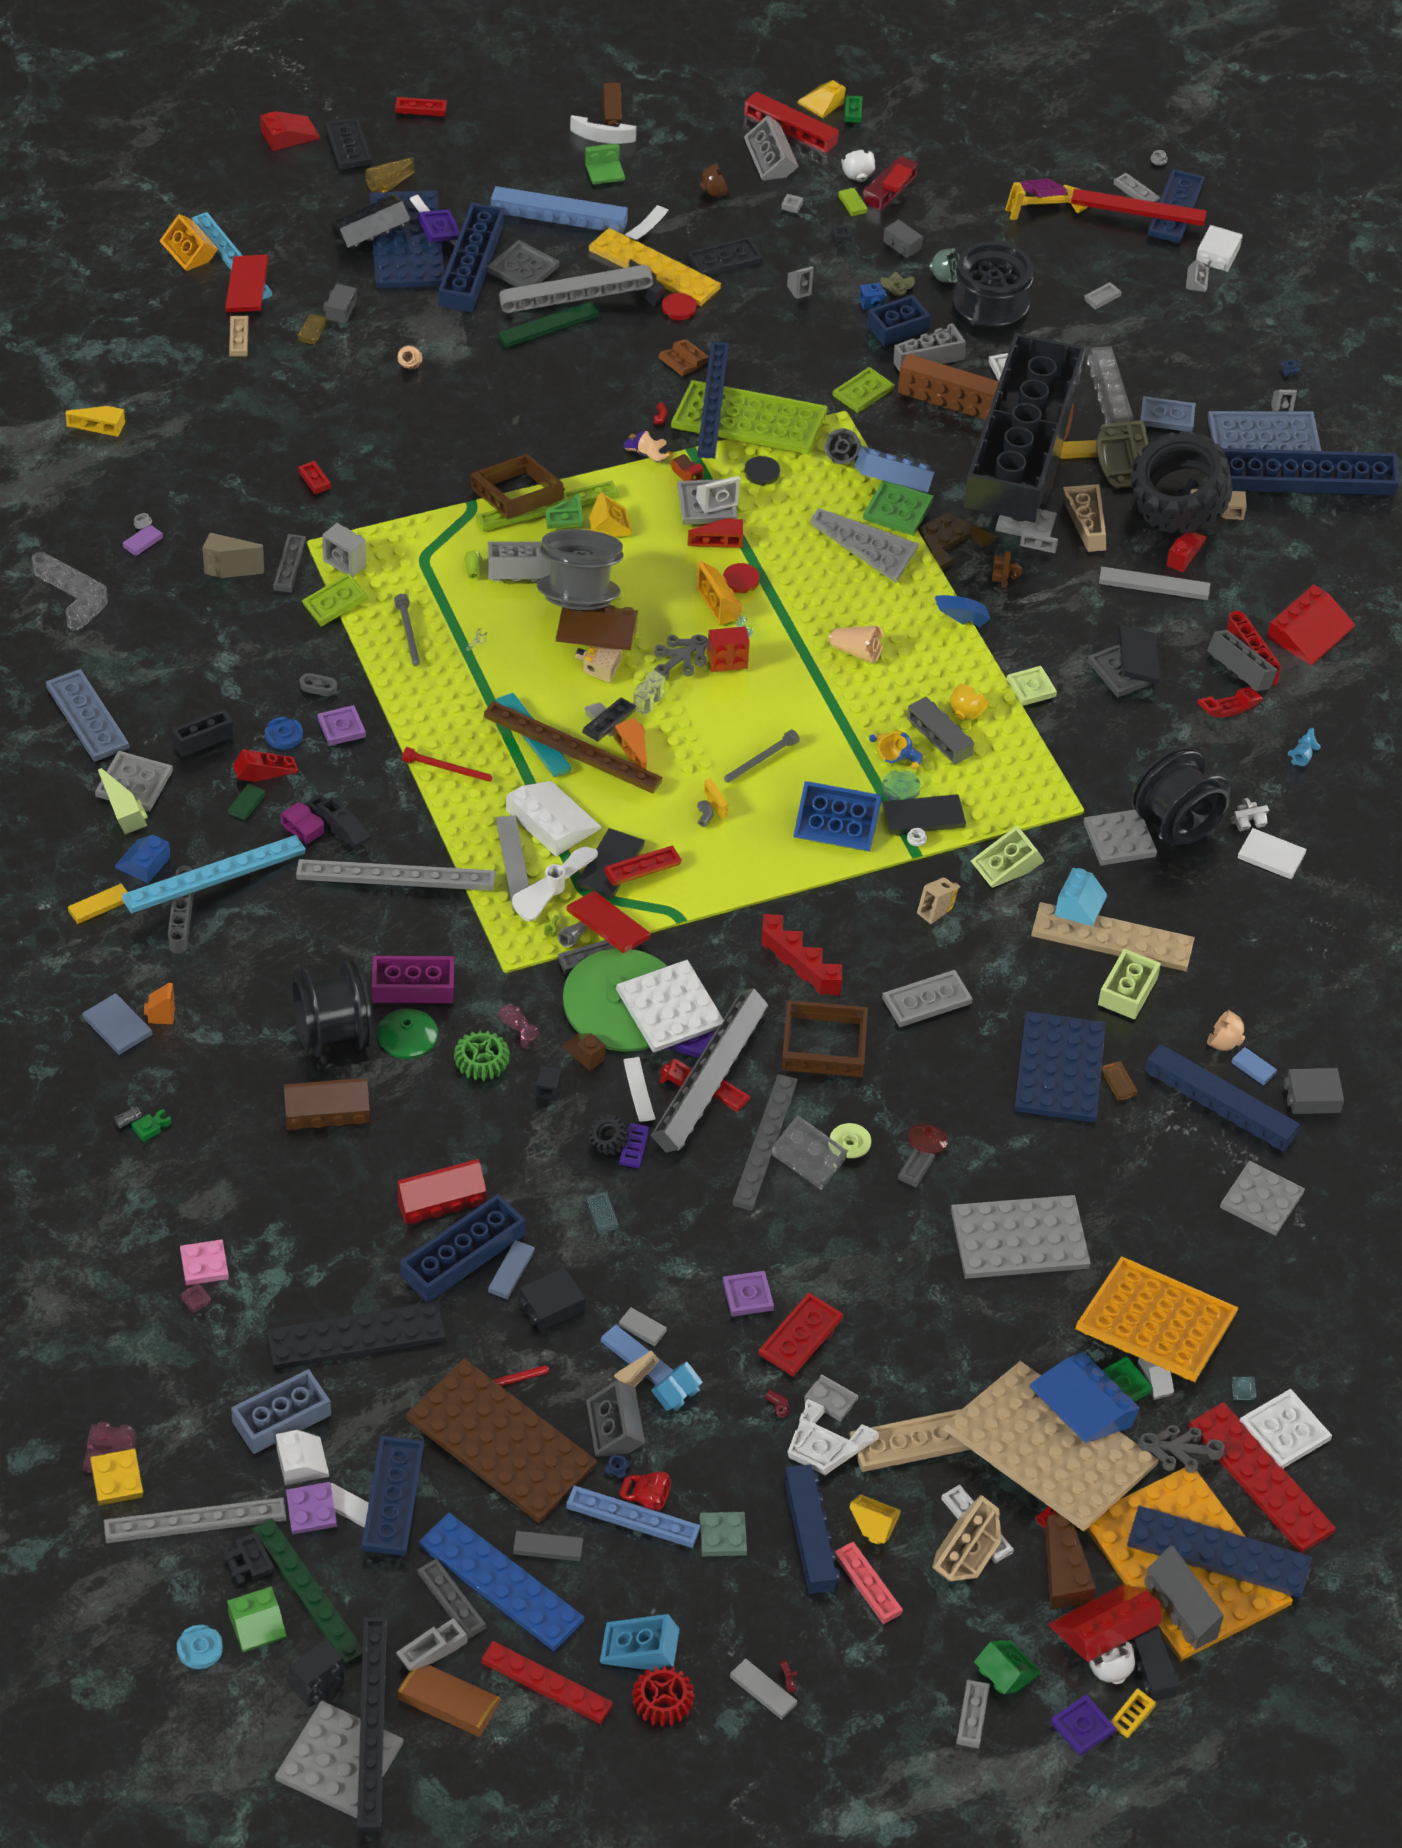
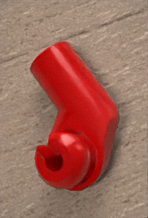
[653,403,668,425]

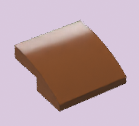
[659,339,709,376]

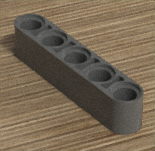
[168,866,194,954]

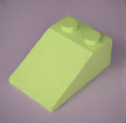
[98,768,148,834]
[971,826,1044,888]

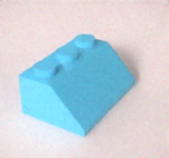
[1055,868,1107,927]

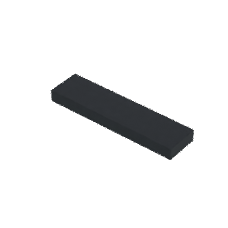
[582,697,637,742]

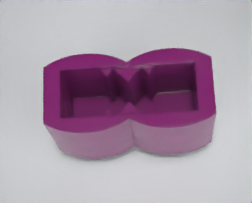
[281,802,324,845]

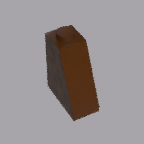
[602,83,622,127]

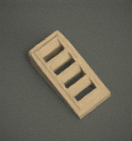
[614,1351,659,1388]

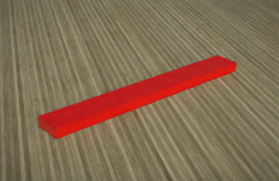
[1071,189,1207,226]

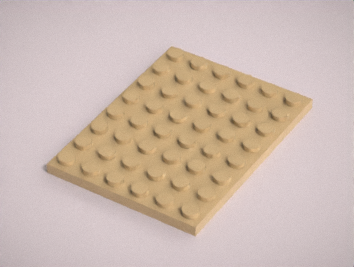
[943,1361,1159,1531]

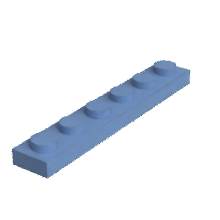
[566,1486,701,1548]

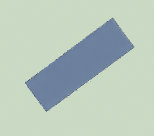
[488,1240,535,1299]

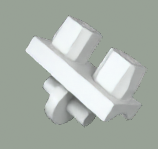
[1230,798,1269,831]

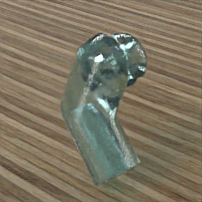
[736,615,753,638]

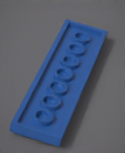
[419,1513,584,1651]

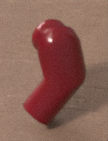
[765,1390,790,1417]

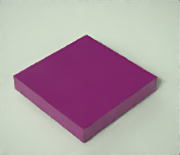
[1020,178,1067,198]

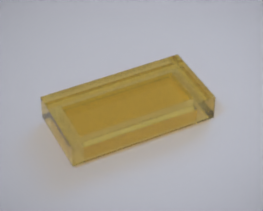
[298,314,327,344]

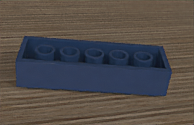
[400,1194,526,1303]

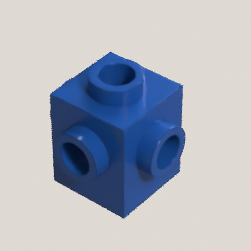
[859,283,886,310]

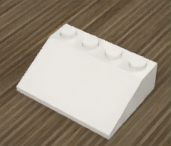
[506,781,601,856]

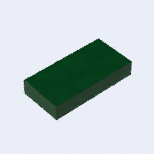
[228,784,265,820]

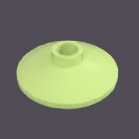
[830,1123,871,1158]

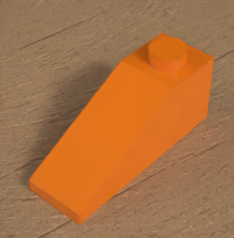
[614,718,647,769]

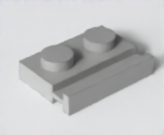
[804,1374,858,1422]

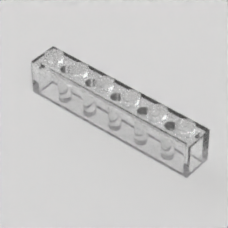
[1087,346,1133,424]

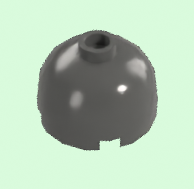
[825,428,861,465]

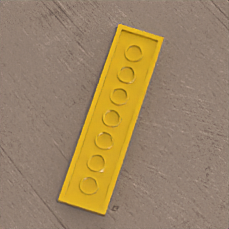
[589,228,721,306]

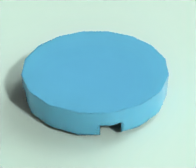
[177,1625,223,1669]

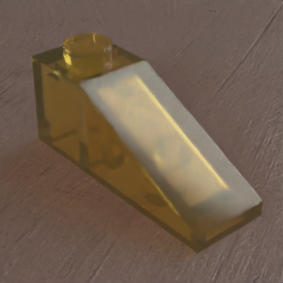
[366,157,414,193]

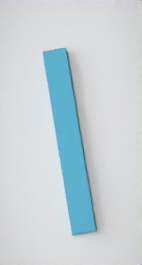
[192,212,272,300]

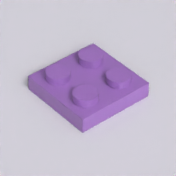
[317,705,366,746]
[723,1271,774,1317]
[286,1482,337,1534]

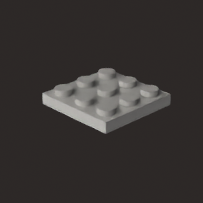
[677,479,737,525]
[95,751,173,812]
[1083,810,1157,866]
[1220,1161,1305,1236]

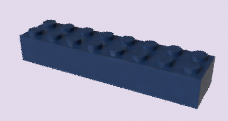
[438,202,505,312]

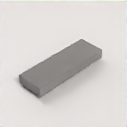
[1114,173,1161,203]
[730,1659,797,1720]
[956,1680,990,1748]

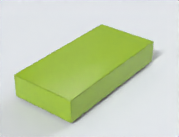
[838,188,868,217]

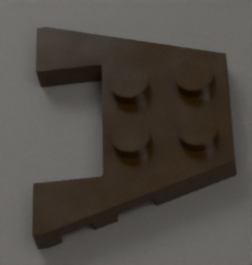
[919,512,996,570]

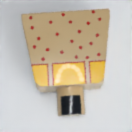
[575,646,622,683]
[917,878,961,924]

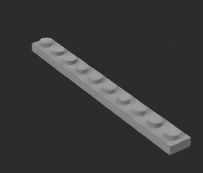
[296,859,495,891]

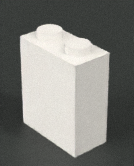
[1196,225,1242,272]

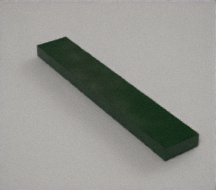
[498,302,598,348]

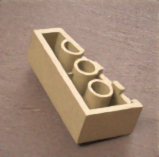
[1063,484,1106,552]

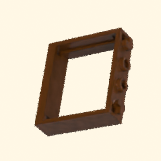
[470,454,565,519]
[781,1000,868,1077]

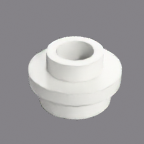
[907,828,927,846]

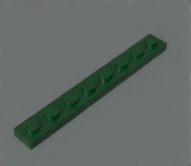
[252,1518,363,1667]

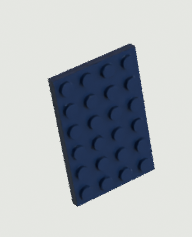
[1014,1011,1106,1122]

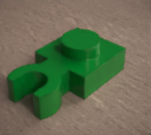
[131,1109,171,1142]

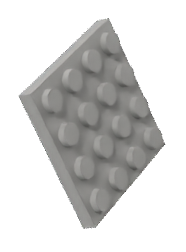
[275,1701,403,1818]

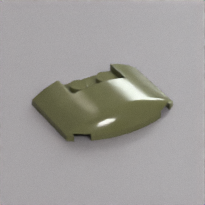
[1097,420,1148,489]

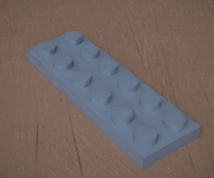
[46,669,129,762]

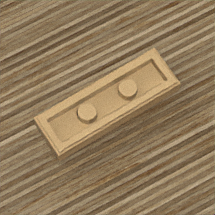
[229,316,248,356]

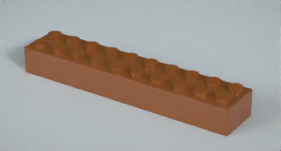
[898,354,1074,442]

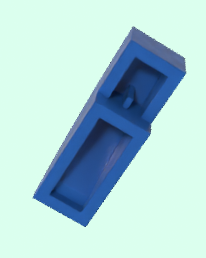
[935,595,991,627]

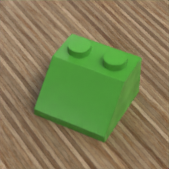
[228,1587,287,1652]

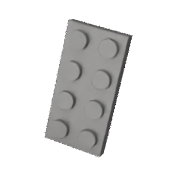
[882,970,973,1027]

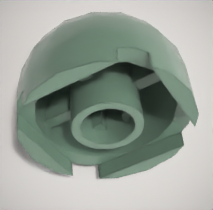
[930,248,959,283]

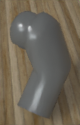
[697,800,714,827]

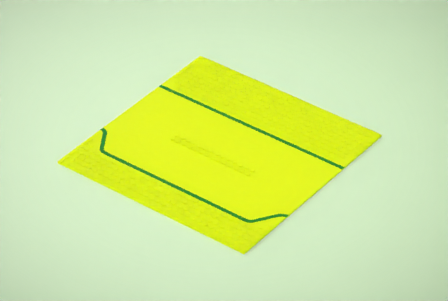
[307,411,1084,973]

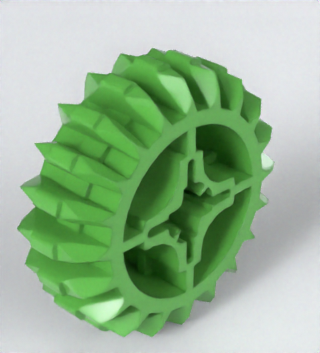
[454,1030,510,1081]

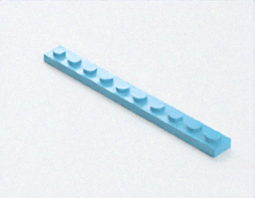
[122,835,306,913]

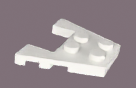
[788,1399,879,1475]

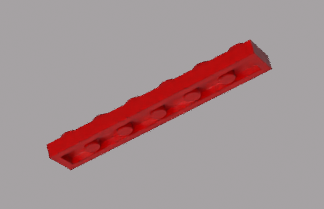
[481,1641,613,1724]

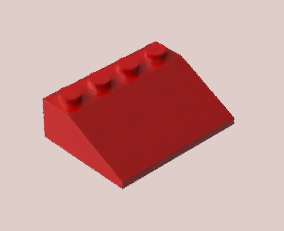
[1267,584,1355,666]
[1049,1584,1163,1662]

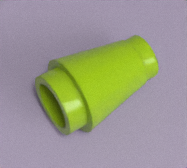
[464,550,482,579]

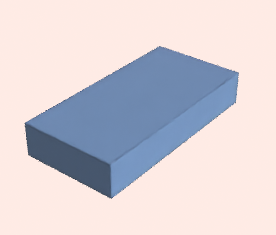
[1231,1047,1277,1085]

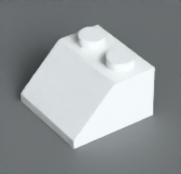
[696,476,740,513]
[276,1430,329,1485]

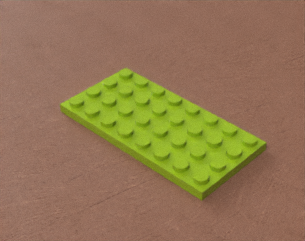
[671,380,828,454]

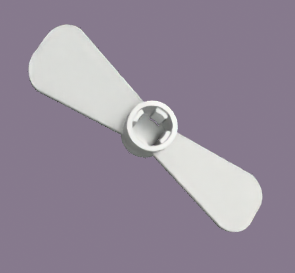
[512,847,598,922]

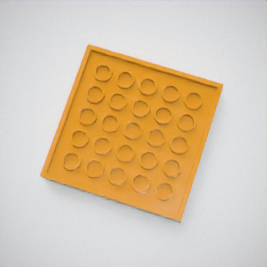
[1075,1256,1238,1382]

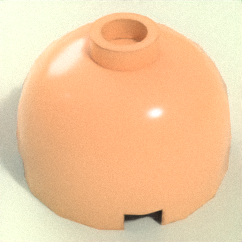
[1207,1010,1245,1051]

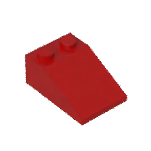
[260,111,320,151]

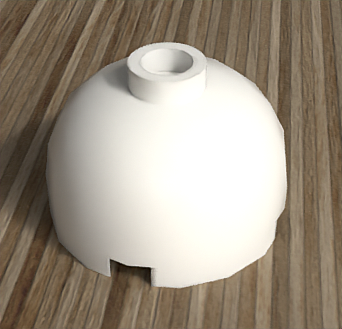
[841,150,875,182]
[1089,1642,1135,1684]

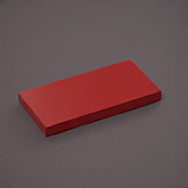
[225,255,269,312]
[566,891,651,953]
[758,1292,844,1376]

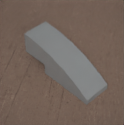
[396,1618,468,1671]

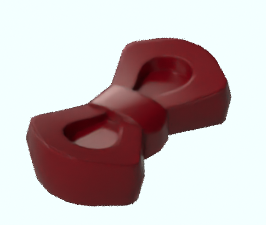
[780,1660,798,1693]

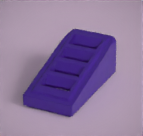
[619,1123,649,1169]

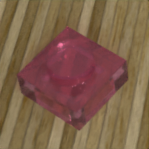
[181,1283,211,1313]

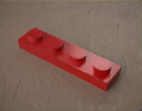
[604,845,682,886]

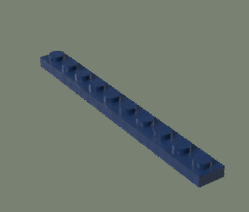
[697,342,729,459]

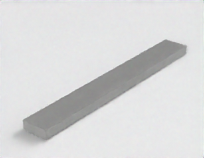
[104,1498,286,1543]

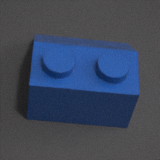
[115,835,170,883]

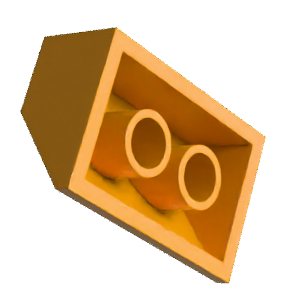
[160,214,218,271]
[697,561,742,625]

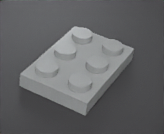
[996,509,1057,537]

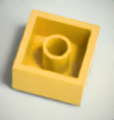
[90,1449,143,1506]

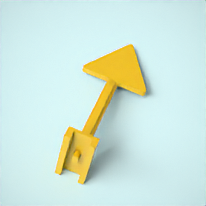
[1005,182,1087,220]

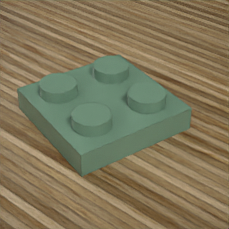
[700,1512,747,1556]

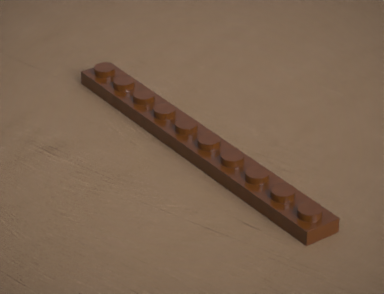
[484,701,663,794]

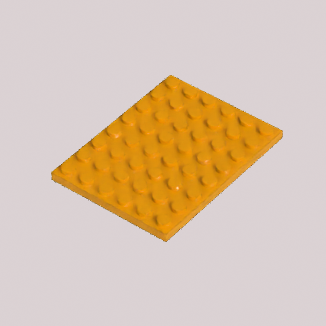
[1086,1465,1293,1661]

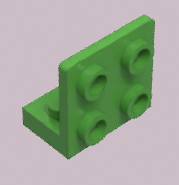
[585,143,625,184]

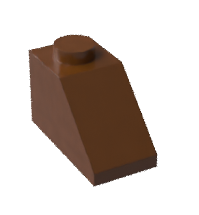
[562,1033,605,1071]

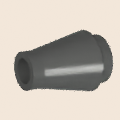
[558,922,586,947]

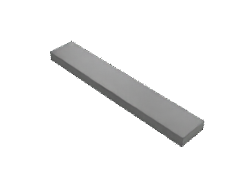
[1099,567,1210,600]
[496,815,529,911]

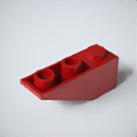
[233,749,298,782]

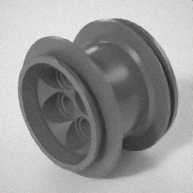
[537,529,624,610]

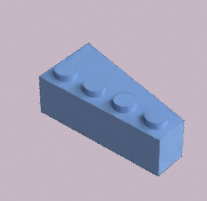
[854,446,935,493]

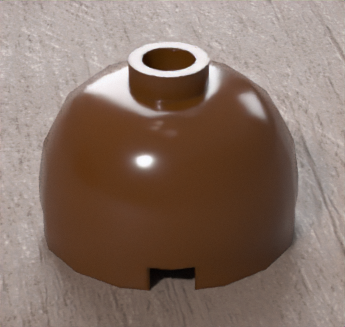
[700,162,730,198]

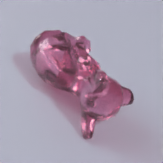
[498,1004,539,1048]

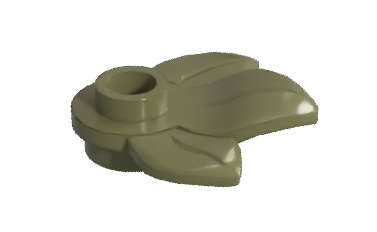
[881,272,915,296]

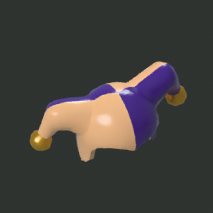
[624,431,673,462]

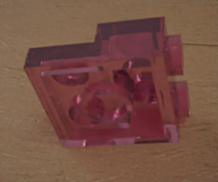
[83,1422,137,1473]

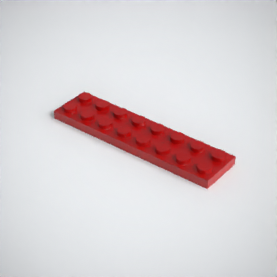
[1189,1402,1336,1553]

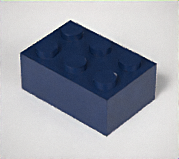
[867,295,931,347]

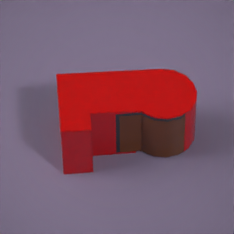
[670,454,704,481]

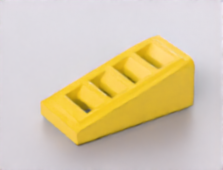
[1110,1688,1156,1739]

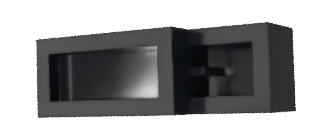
[628,259,665,306]

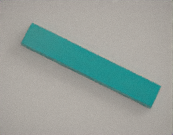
[496,692,571,778]

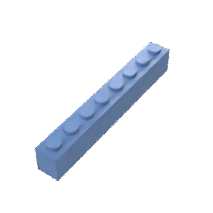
[491,186,628,234]

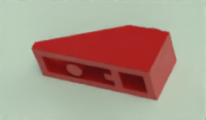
[687,519,743,548]
[1167,532,1206,572]

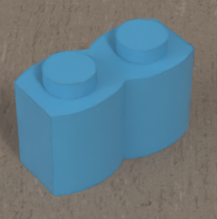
[651,1362,702,1411]

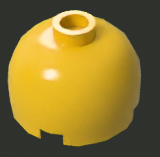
[950,684,989,720]

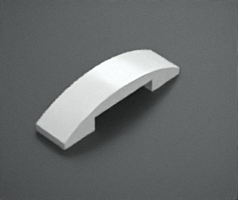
[570,115,636,144]

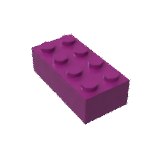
[372,956,454,1003]

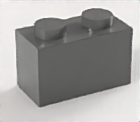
[883,220,923,258]
[323,284,357,323]

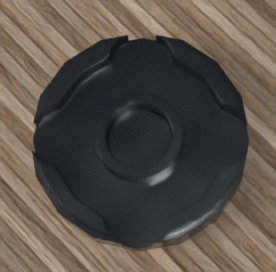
[744,456,780,485]

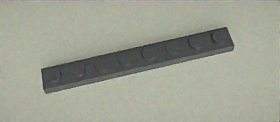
[733,1074,798,1211]

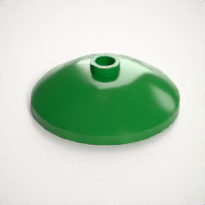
[377,1008,438,1059]

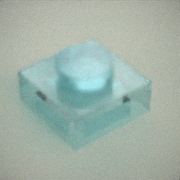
[1231,1377,1256,1400]

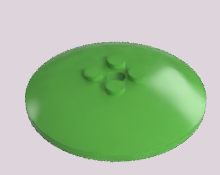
[563,948,668,1052]

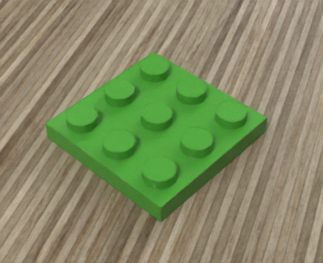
[863,480,933,536]

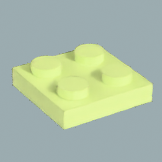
[1006,666,1057,706]

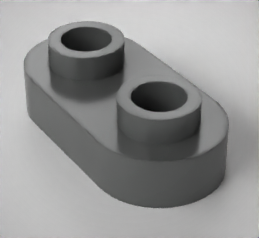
[300,673,337,696]

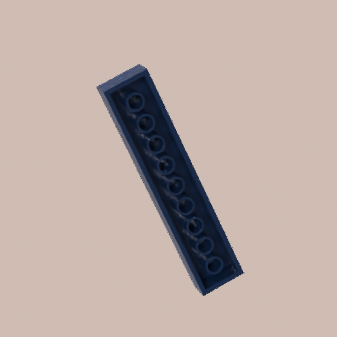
[1222,448,1399,495]

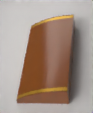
[398,1665,501,1737]

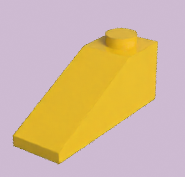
[65,406,125,437]

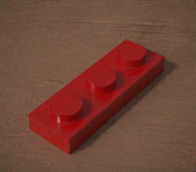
[395,97,447,116]

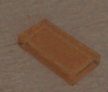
[1101,1061,1138,1101]

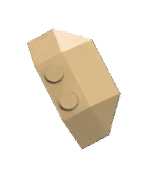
[932,1495,1001,1581]

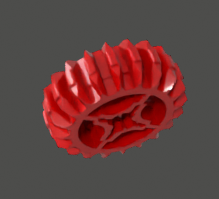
[632,1665,695,1727]

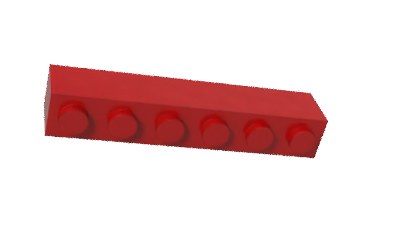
[744,92,839,153]

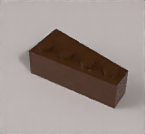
[1045,1514,1096,1610]

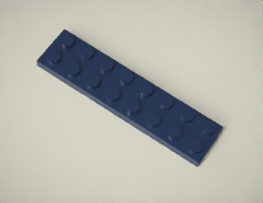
[1127,1505,1312,1598]

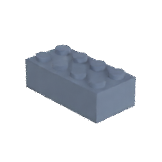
[231,1369,331,1454]

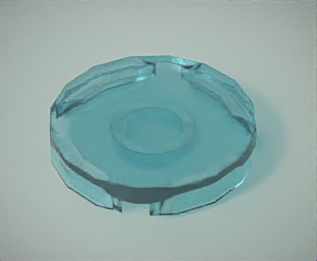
[882,770,920,801]

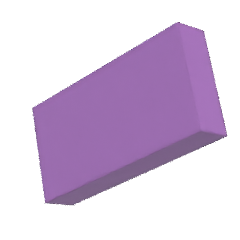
[123,524,163,556]

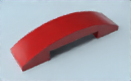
[1197,687,1263,718]

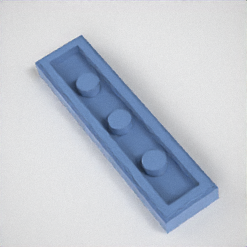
[601,1325,673,1385]

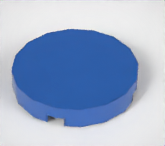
[265,717,303,750]

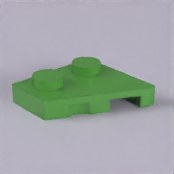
[545,494,584,529]

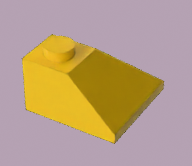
[798,80,845,118]
[589,492,633,537]
[850,1495,901,1544]

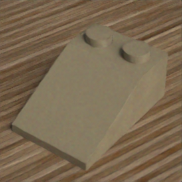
[203,533,264,578]

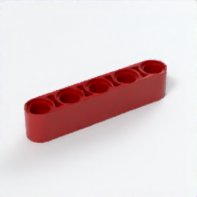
[1227,611,1281,686]

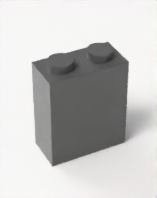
[1284,1068,1344,1114]

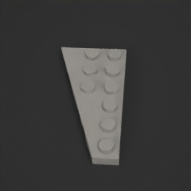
[811,508,918,583]

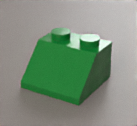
[974,1640,1041,1694]

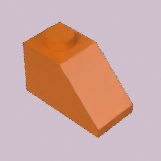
[144,983,175,1024]

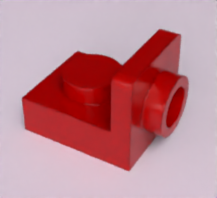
[659,1058,692,1087]

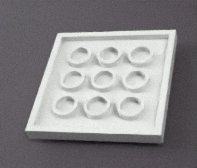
[616,960,724,1052]

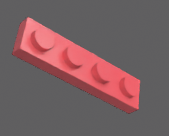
[835,1542,903,1624]

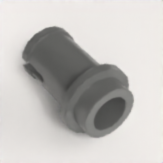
[114,1106,142,1129]

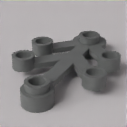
[654,634,708,681]
[1138,1425,1224,1473]

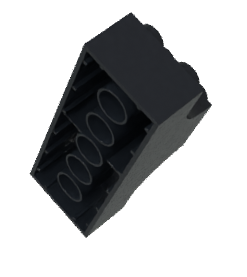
[964,333,1085,523]

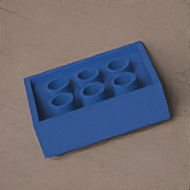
[793,781,882,852]
[1029,1352,1140,1443]

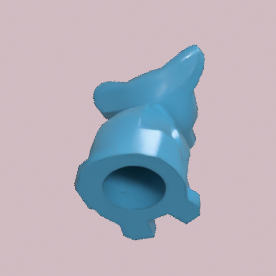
[1288,728,1321,766]

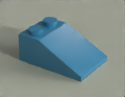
[600,1614,679,1671]

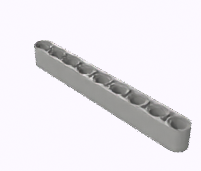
[499,265,653,313]

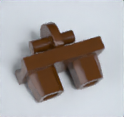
[992,552,1022,588]

